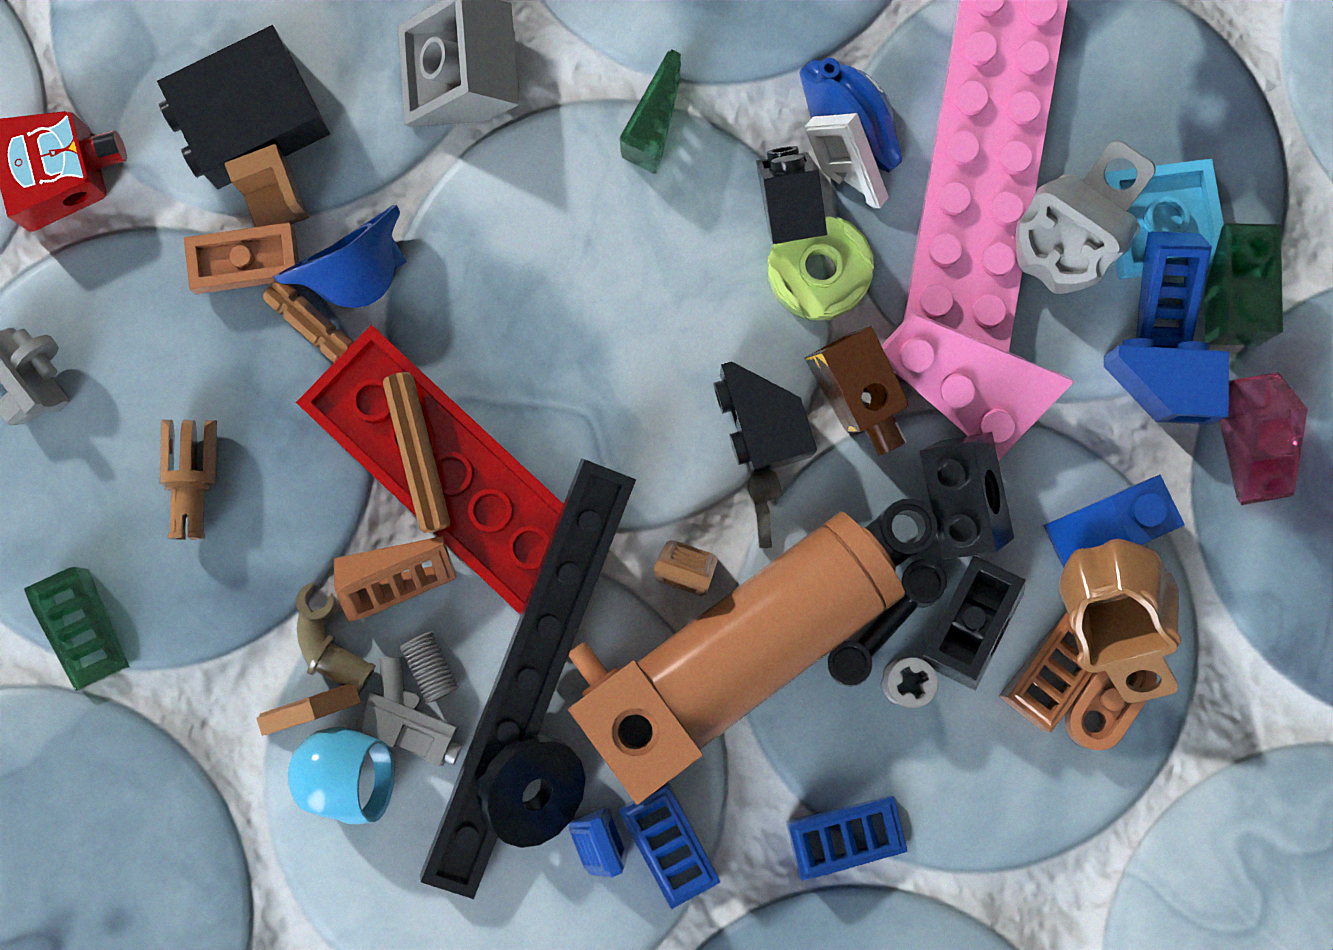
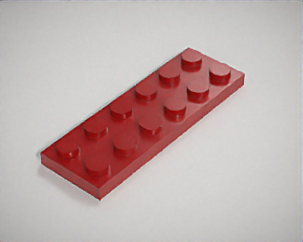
[295,325,563,615]

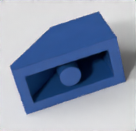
[1043,474,1185,568]

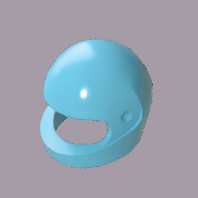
[287,727,395,825]

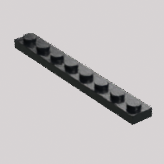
[420,458,636,899]

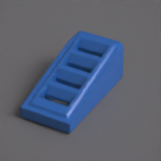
[1136,231,1212,348]
[619,781,721,909]
[786,796,908,881]
[569,806,627,878]

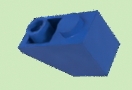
[1104,338,1229,425]

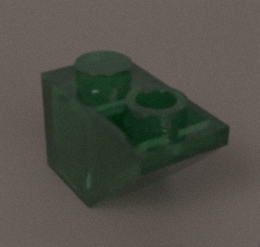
[1204,223,1283,346]

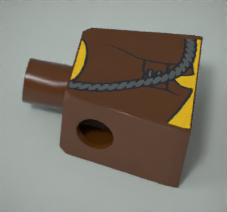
[804,326,909,456]

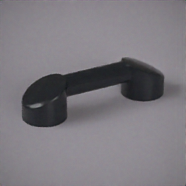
[828,559,947,687]

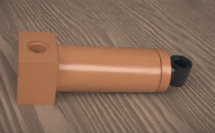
[568,498,938,805]

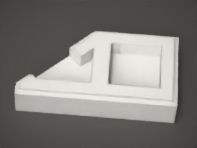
[804,113,889,208]

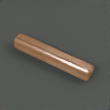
[383,372,450,533]

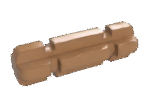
[263,281,354,363]

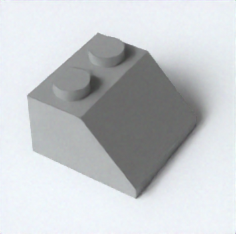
[398,0,519,127]

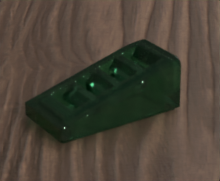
[619,49,681,174]
[24,567,129,691]

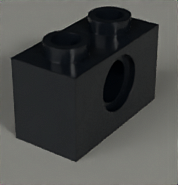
[919,432,1014,560]
[923,555,1026,691]

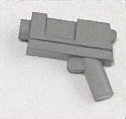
[355,657,462,767]

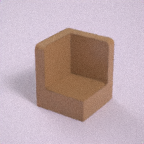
[224,144,310,227]

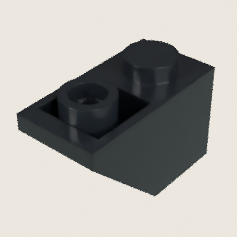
[756,146,827,244]
[713,361,817,476]

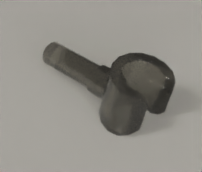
[747,470,783,548]

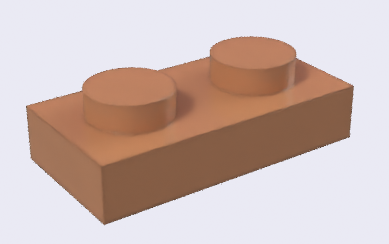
[184,222,299,294]

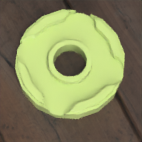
[768,217,874,320]

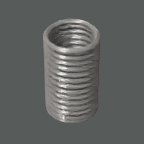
[400,632,459,703]

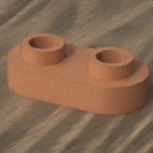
[1065,670,1157,750]

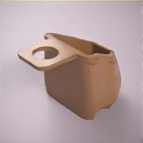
[1059,539,1181,703]

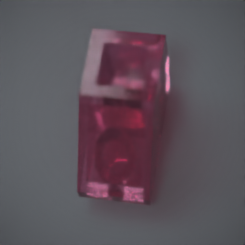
[1220,372,1308,505]

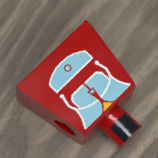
[0,111,127,232]

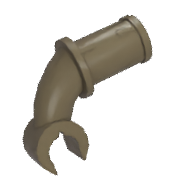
[296,582,376,695]

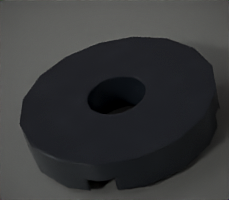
[479,734,586,848]

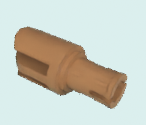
[159,419,217,540]

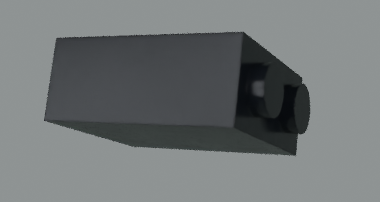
[157,25,330,190]

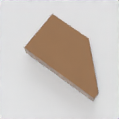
[256,683,361,736]

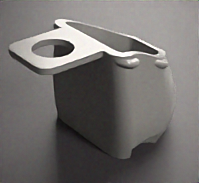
[1016,140,1156,294]

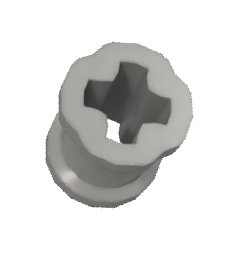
[880,658,938,708]

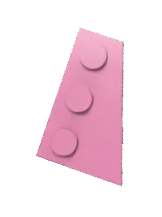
[882,312,1074,461]

